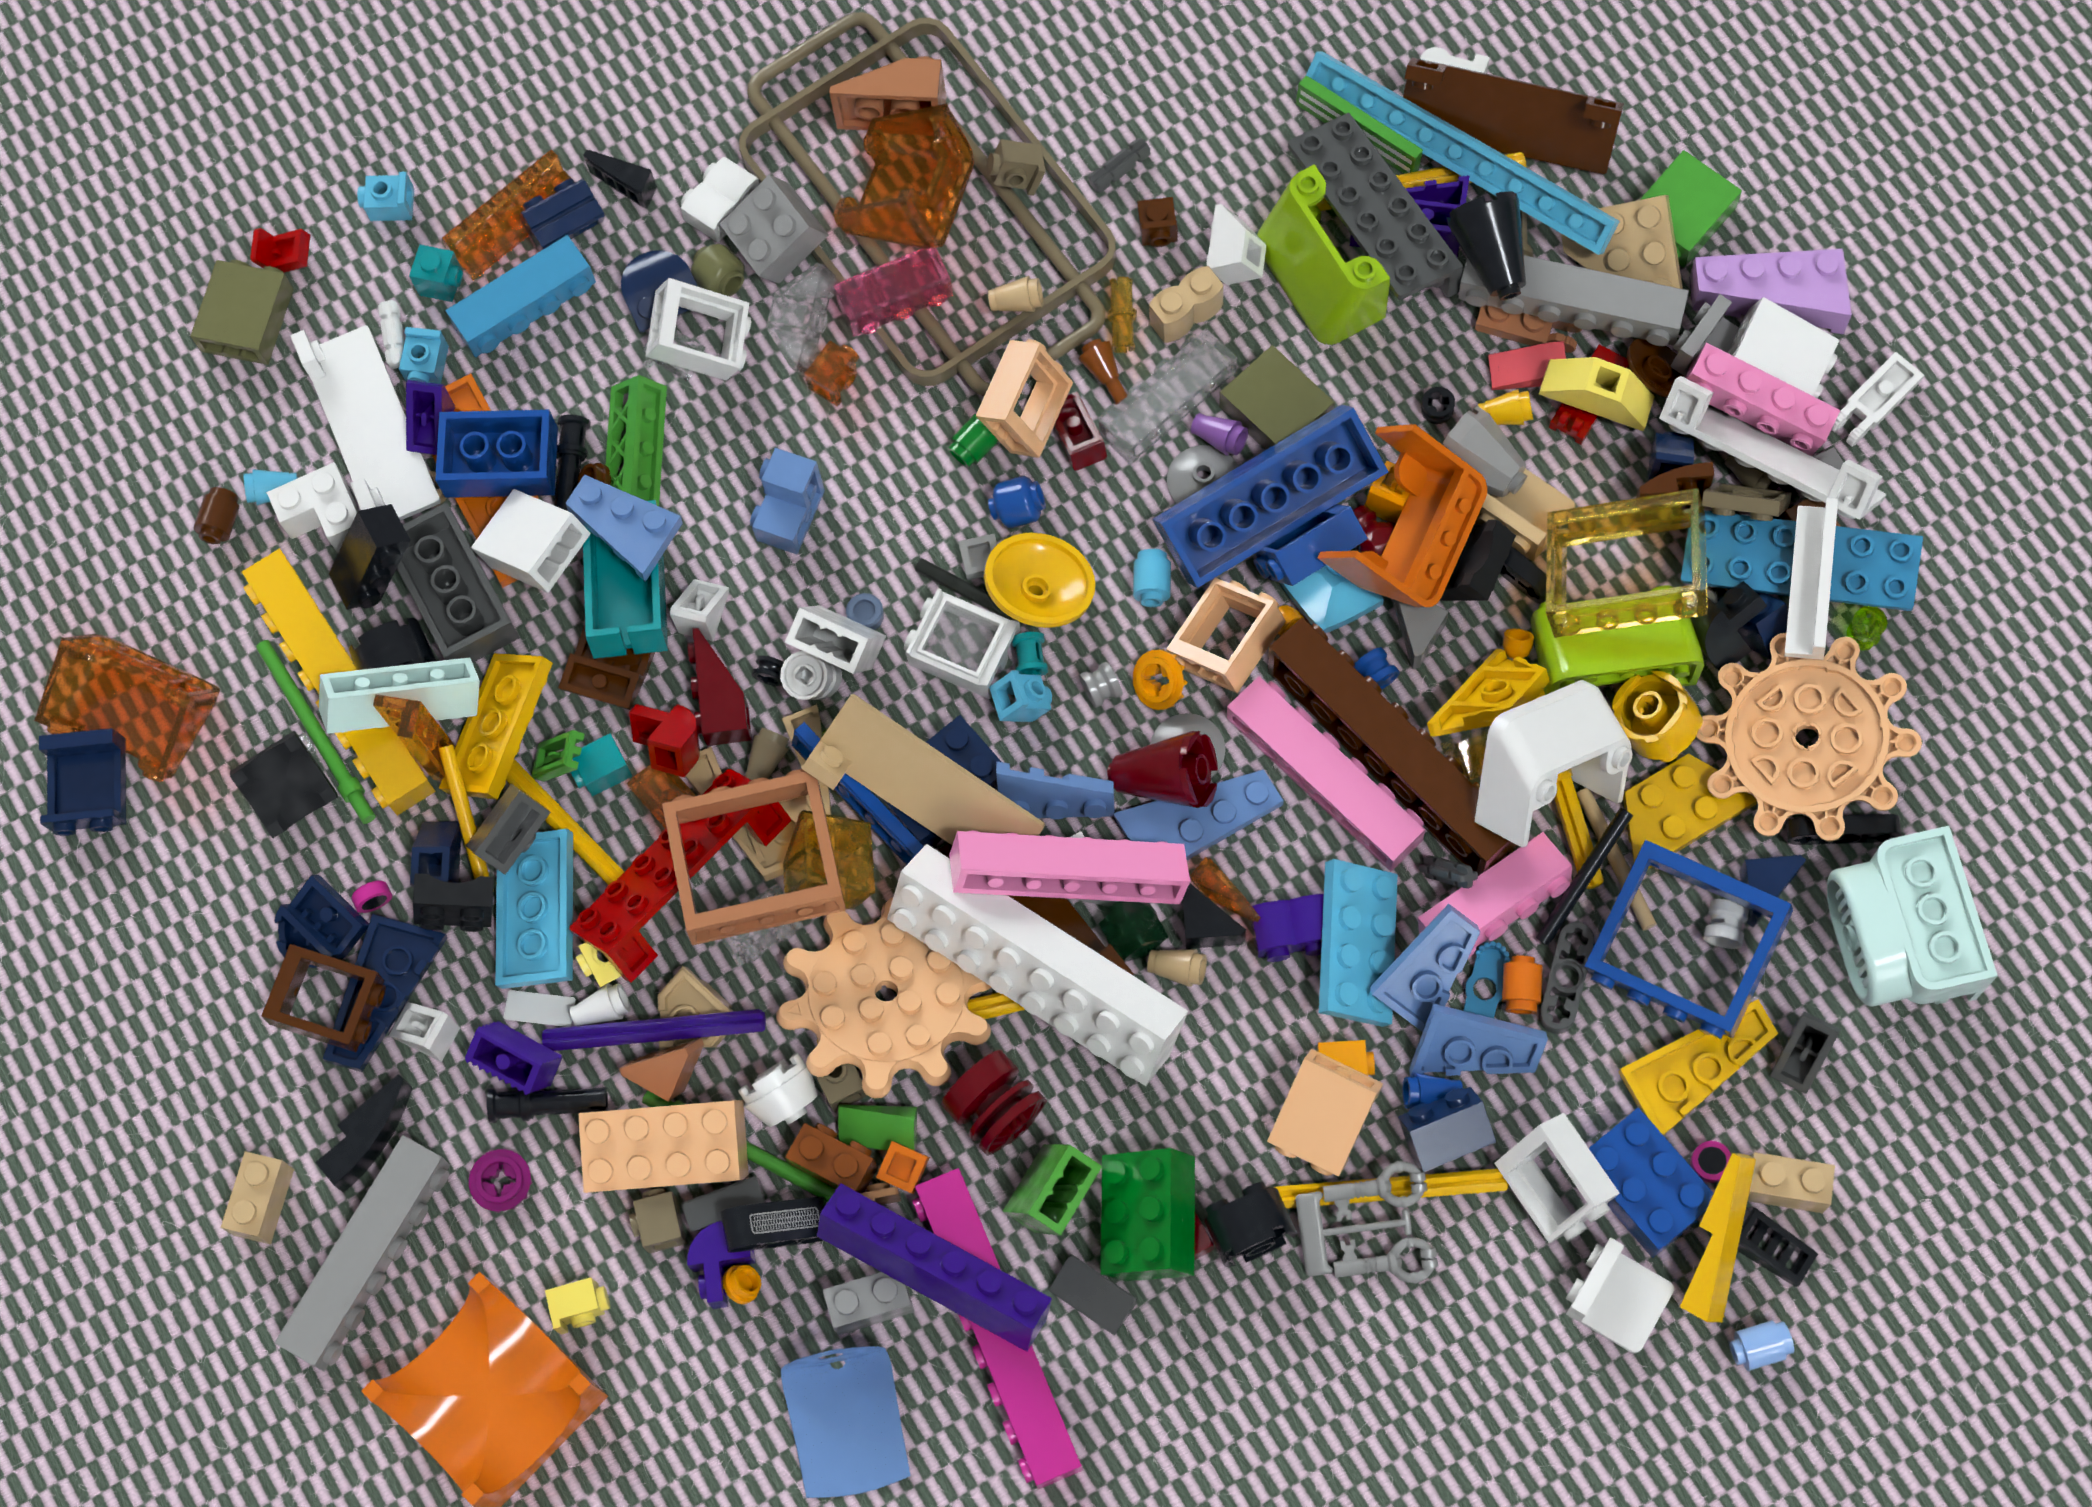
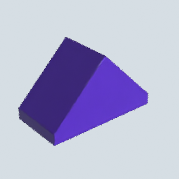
[406,380,455,455]

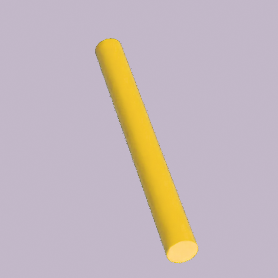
[438,745,494,891]

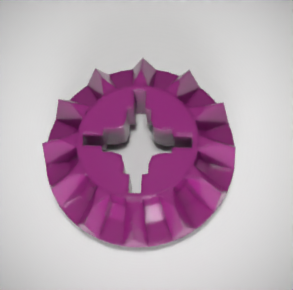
[469,1149,533,1213]

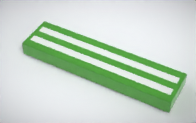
[1296,76,1423,174]

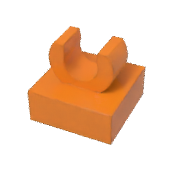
[876,1141,930,1194]

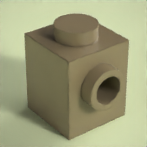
[816,1064,867,1113]
[629,1188,687,1254]

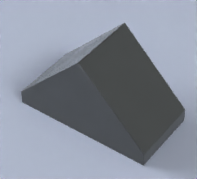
[1770,1011,1841,1094]

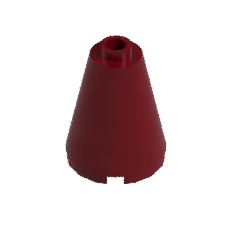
[1107,731,1218,808]

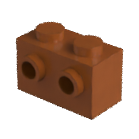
[785,1123,878,1193]

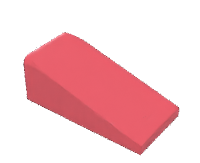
[1488,341,1566,390]

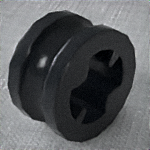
[1421,387,1455,424]
[752,655,784,687]

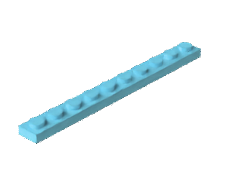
[1306,51,1620,255]

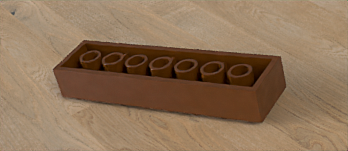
[1268,617,1516,876]

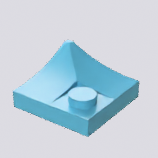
[1279,565,1384,633]

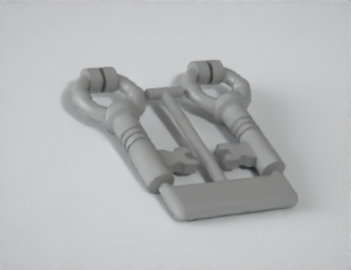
[1295,1161,1438,1284]

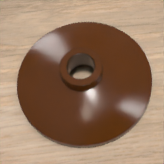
[1627,338,1685,398]

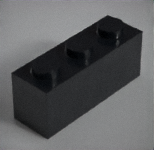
[329,504,410,610]

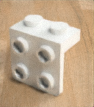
[1566,1237,1674,1353]

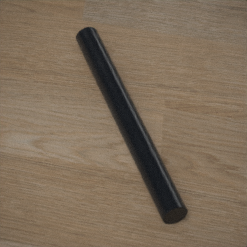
[1535,807,1633,946]

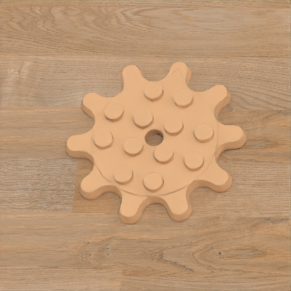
[1696,633,1922,841]
[776,898,992,1099]

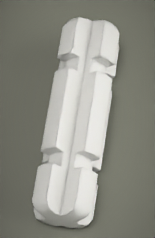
[378,300,405,369]

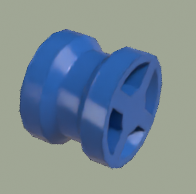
[1354,647,1400,690]

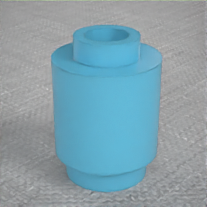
[1133,549,1171,607]

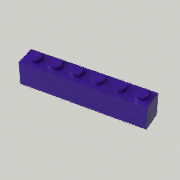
[817,1183,1052,1352]

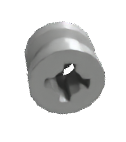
[1079,662,1123,708]

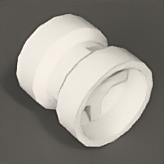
[1703,899,1749,949]

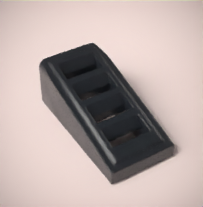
[583,150,657,209]
[1737,1207,1819,1287]

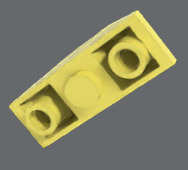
[1539,357,1655,431]

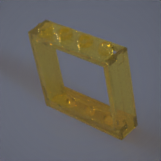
[1546,488,1708,638]

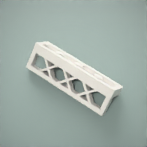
[1784,498,1838,660]

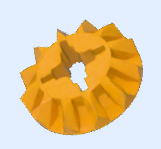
[1133,649,1188,710]

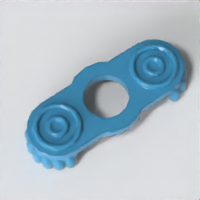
[1463,941,1510,1019]

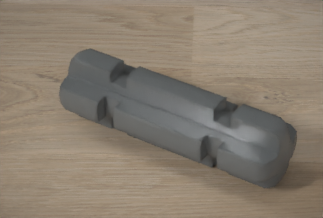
[1088,138,1151,193]
[1419,855,1478,889]

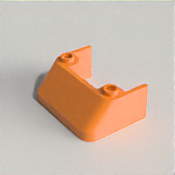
[1318,424,1487,607]

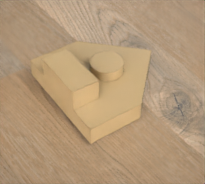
[658,966,733,1050]

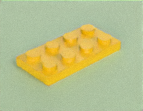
[439,653,553,800]

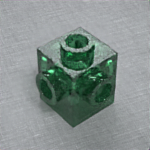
[1099,901,1169,962]

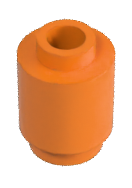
[1502,956,1543,1014]

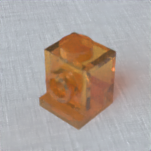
[804,340,860,407]

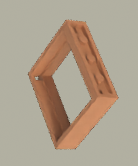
[662,769,846,946]

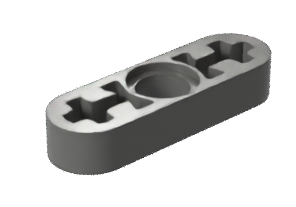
[1539,922,1594,1034]

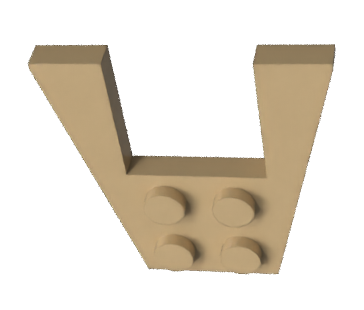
[685,704,837,882]

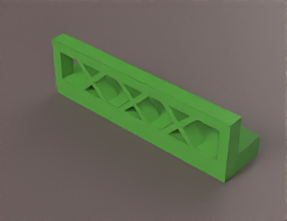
[606,375,667,506]

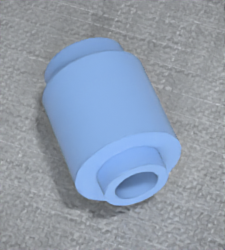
[1729,1320,1794,1371]

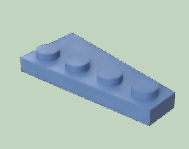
[1113,769,1284,860]

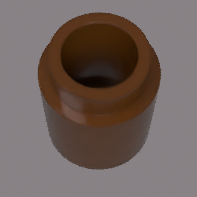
[193,487,240,544]

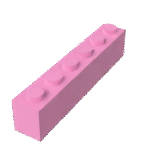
[1227,676,1425,871]
[949,831,1190,904]

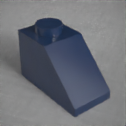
[1647,432,1694,482]

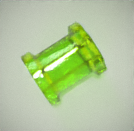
[1846,606,1888,651]

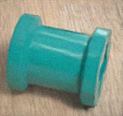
[1011,631,1048,676]

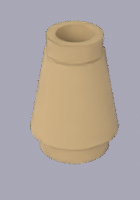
[988,276,1044,312]
[1147,949,1207,987]

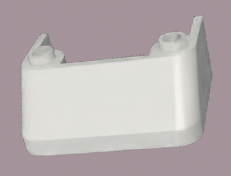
[1474,680,1632,848]

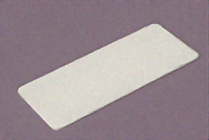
[504,990,576,1027]

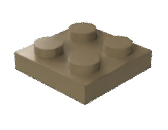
[1702,482,1792,521]

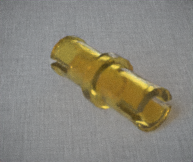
[1108,277,1137,353]

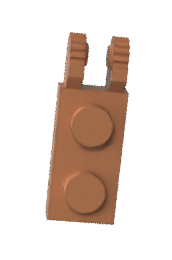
[1475,305,1582,353]

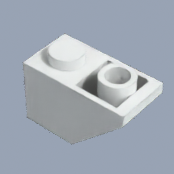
[1207,204,1267,285]

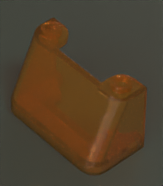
[833,103,974,250]
[34,634,220,782]

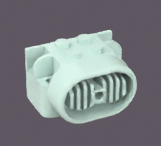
[1827,826,1998,1006]

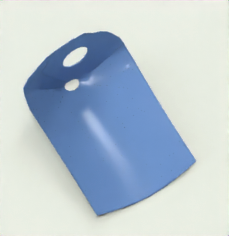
[781,1346,911,1498]

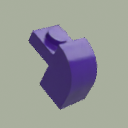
[687,1221,756,1309]

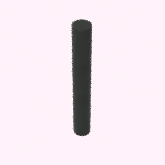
[915,558,1014,620]

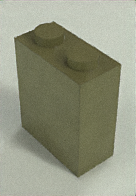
[190,260,294,365]
[1219,345,1335,450]

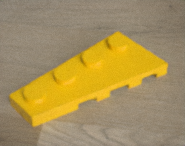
[1618,999,1778,1136]

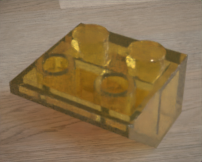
[783,810,875,910]

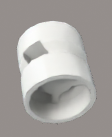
[780,651,842,700]

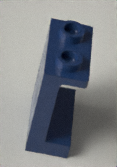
[39,728,126,836]

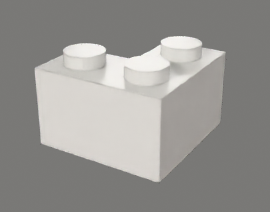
[267,462,359,553]

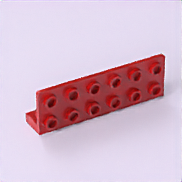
[569,769,792,983]

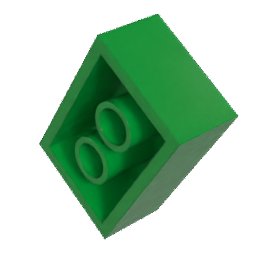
[1100,1148,1195,1282]

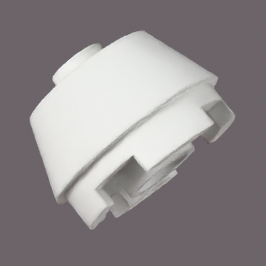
[738,1052,817,1127]

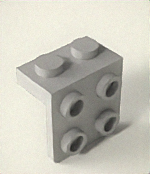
[1670,294,1739,376]

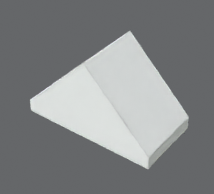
[670,579,729,641]
[389,1002,460,1062]

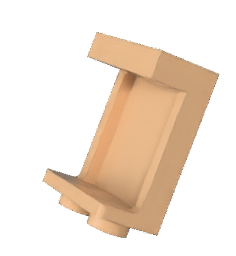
[1267,1049,1383,1177]

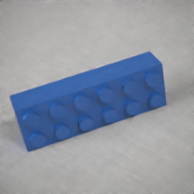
[1152,404,1388,588]

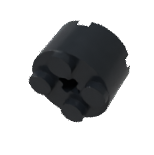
[348,618,437,670]
[1205,1182,1298,1267]

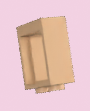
[976,339,1073,458]
[1166,578,1286,694]

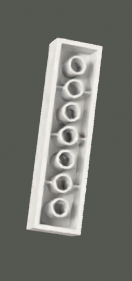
[887,844,1188,1086]

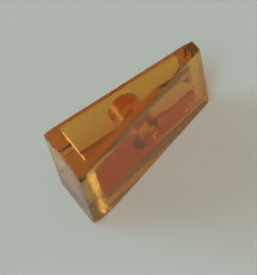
[1190,857,1261,922]

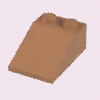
[829,56,947,134]

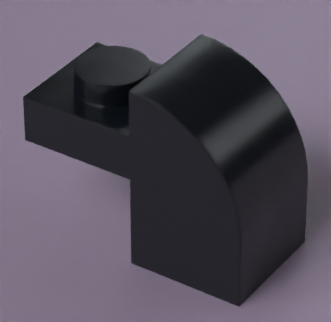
[1691,581,1767,671]

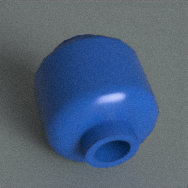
[988,475,1046,529]

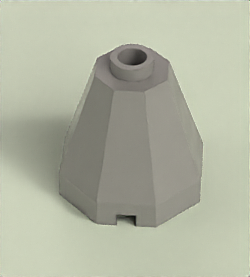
[1442,406,1527,498]

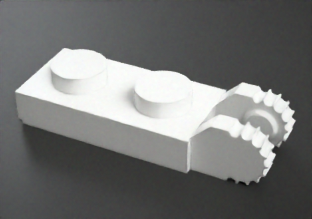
[1831,352,1924,447]

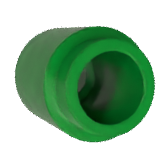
[947,413,999,468]

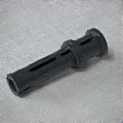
[554,414,591,511]
[487,1087,608,1123]

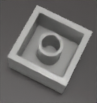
[720,175,829,284]

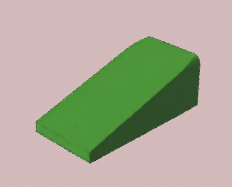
[838,1105,917,1151]

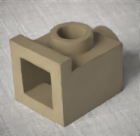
[987,139,1046,196]

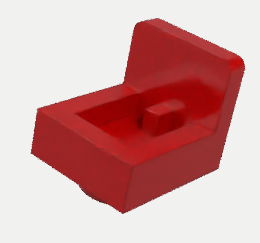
[250,228,311,272]

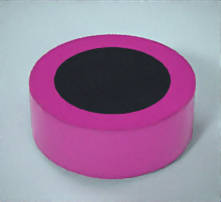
[351,880,392,913]
[1690,1141,1731,1183]

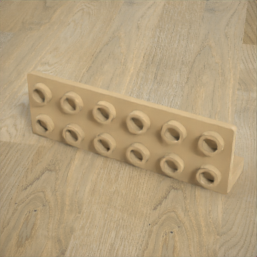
[801,694,1045,845]

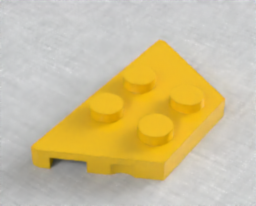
[1427,649,1550,737]
[1623,753,1758,869]

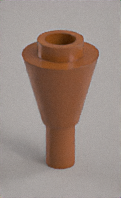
[1078,339,1129,405]

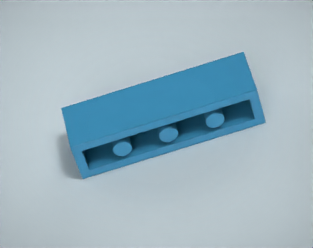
[445,235,596,358]

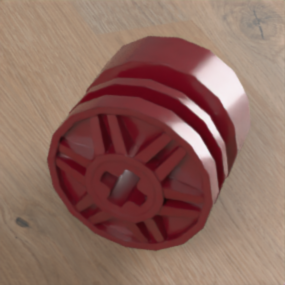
[940,1050,1047,1156]

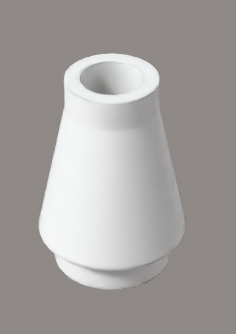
[570,983,631,1026]

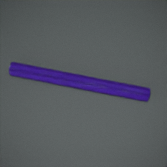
[542,1009,766,1051]

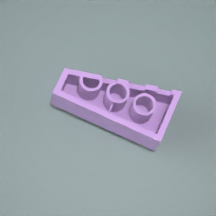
[1689,249,1852,335]

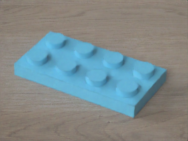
[495,829,573,989]
[1319,859,1398,1027]

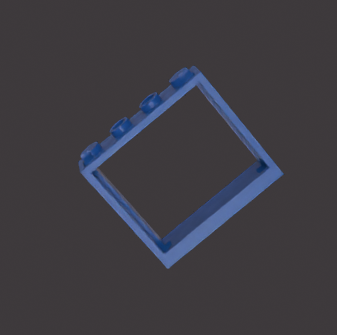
[1585,840,1793,1039]

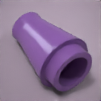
[1191,413,1248,456]

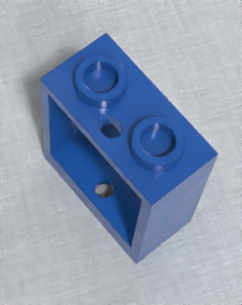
[1254,504,1368,586]

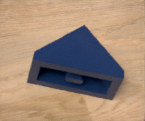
[1739,855,1806,928]

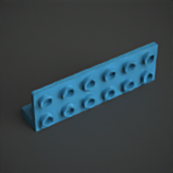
[1681,509,1923,611]

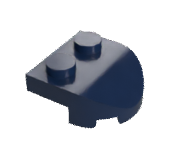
[621,250,698,334]
[274,875,369,968]

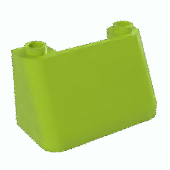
[1257,164,1390,345]
[1530,585,1704,695]

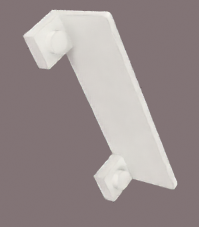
[290,325,441,521]
[1659,376,1886,520]

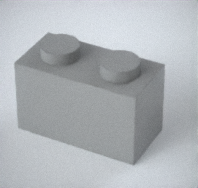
[823,1272,915,1335]

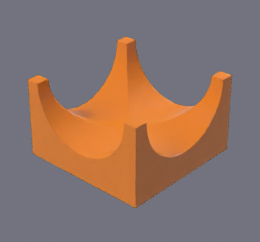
[361,1272,608,1507]

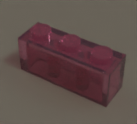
[833,244,954,337]

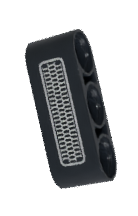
[720,1197,826,1253]

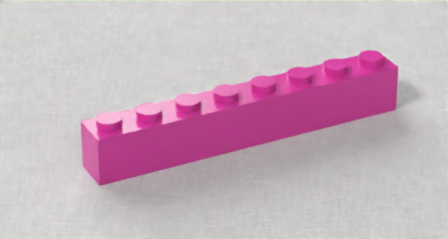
[912,1168,1083,1490]

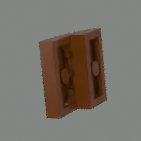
[1630,462,1715,523]
[558,624,655,710]

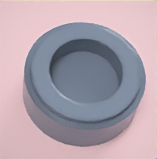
[846,593,884,630]

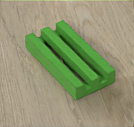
[531,730,585,782]

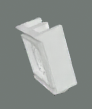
[904,588,1021,699]

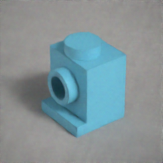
[357,172,414,221]
[399,327,449,384]
[989,670,1052,722]

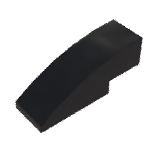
[315,1074,412,1193]

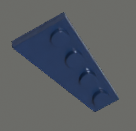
[323,914,448,1072]

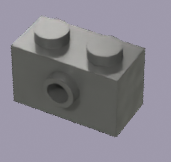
[466,784,551,875]

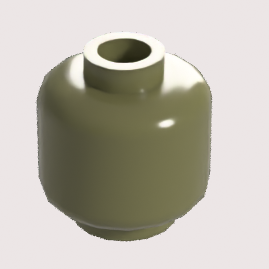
[691,243,744,296]

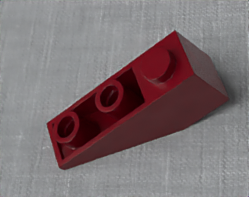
[687,628,752,746]

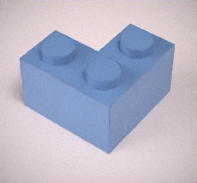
[750,448,825,555]

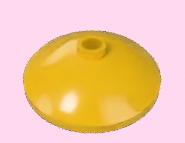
[984,533,1095,628]

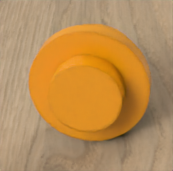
[723,1265,761,1304]

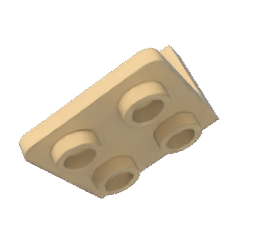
[1475,468,1575,562]

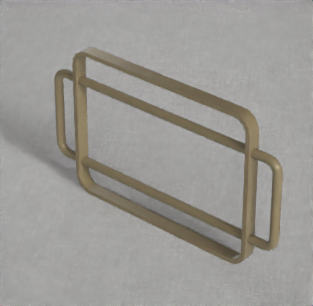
[739,12,1116,396]

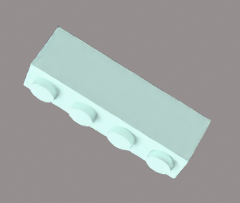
[319,657,480,734]

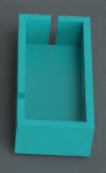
[583,500,668,659]

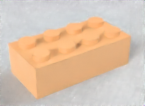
[578,1100,749,1193]

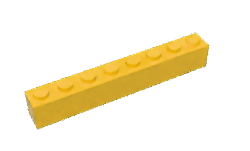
[242,548,436,816]

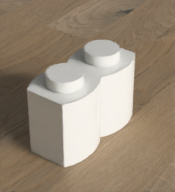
[681,157,759,242]

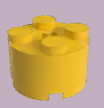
[1612,671,1703,762]

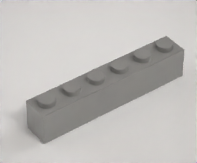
[1458,255,1689,346]
[274,1135,451,1372]

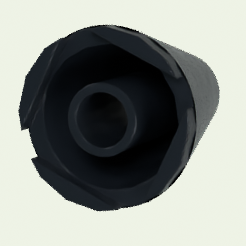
[1446,192,1526,301]

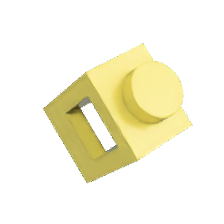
[545,1277,610,1335]

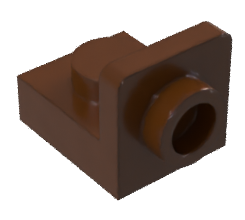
[1137,197,1178,247]

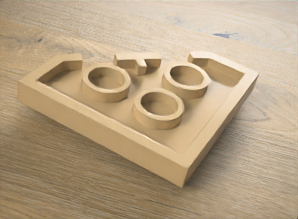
[1561,195,1683,289]

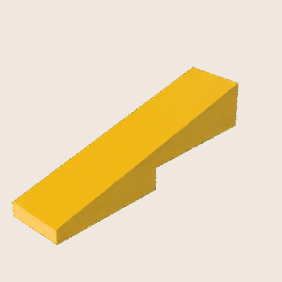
[1680,1153,1756,1322]

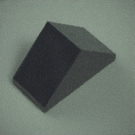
[1182,883,1246,949]

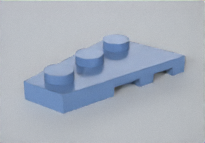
[566,475,683,582]
[996,761,1115,819]
[1370,904,1480,1032]
[1409,1003,1548,1077]

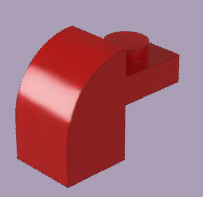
[629,704,700,778]

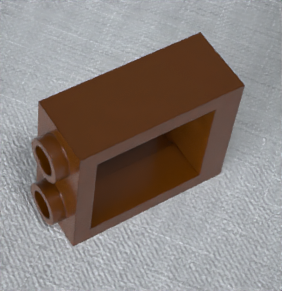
[261,944,386,1053]

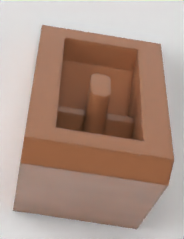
[619,1037,704,1102]

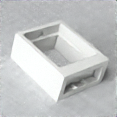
[645,278,751,381]
[1494,1113,1620,1243]

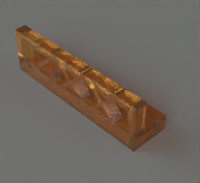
[442,149,575,281]
[373,694,456,781]

